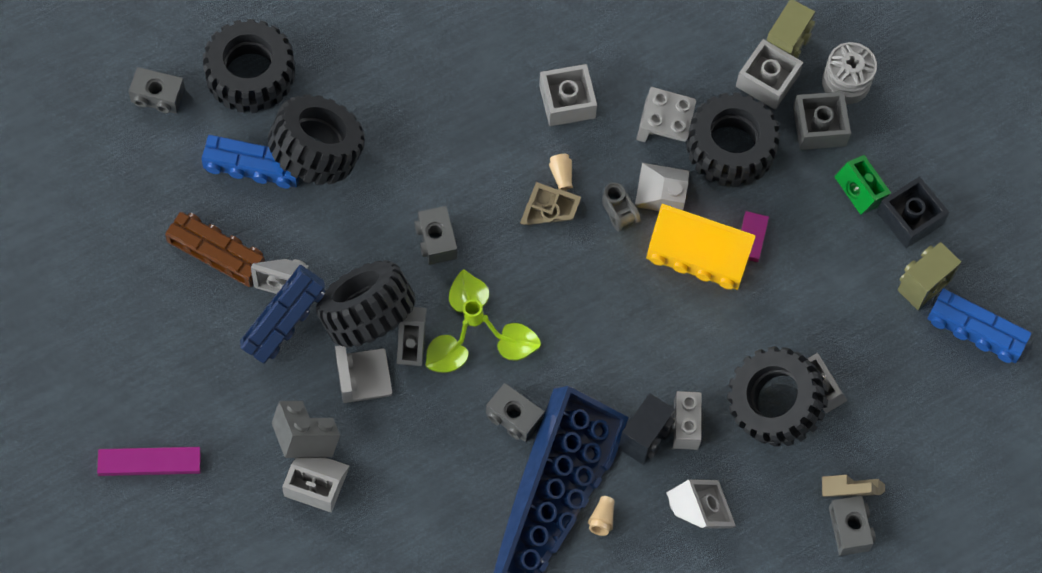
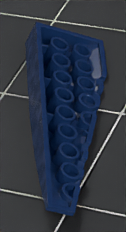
[494,386,629,573]

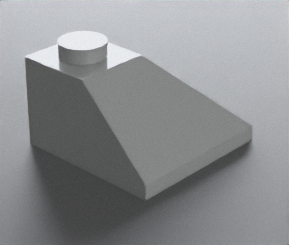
[635,163,689,211]
[251,259,309,294]
[666,479,736,528]

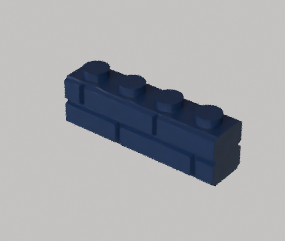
[240,265,325,364]

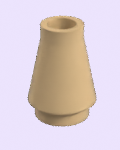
[549,154,573,191]
[588,496,615,536]

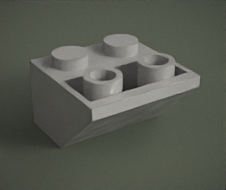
[282,457,350,513]

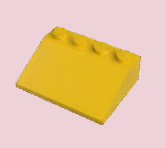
[646,204,756,290]

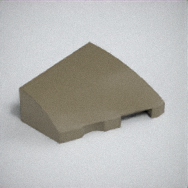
[520,182,581,225]
[822,475,885,497]

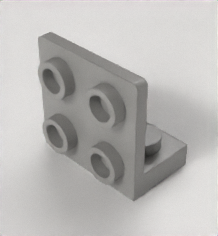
[636,87,696,142]
[335,346,392,403]

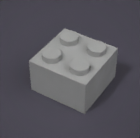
[736,39,803,110]
[539,64,597,126]

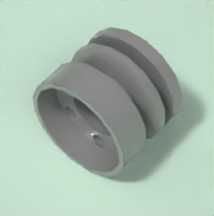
[822,42,877,104]

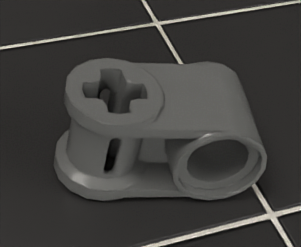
[602,182,640,232]

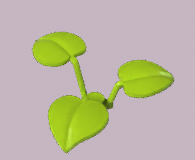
[425,269,541,373]

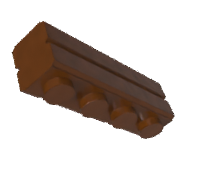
[165,212,265,288]

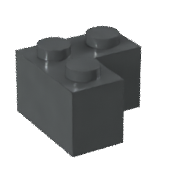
[272,401,340,458]

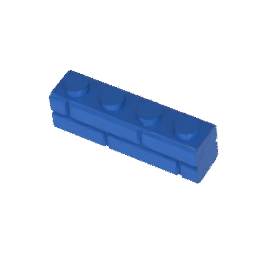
[202,135,299,189]
[927,288,1032,364]

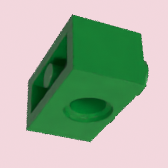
[834,155,891,215]

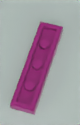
[97,447,201,476]

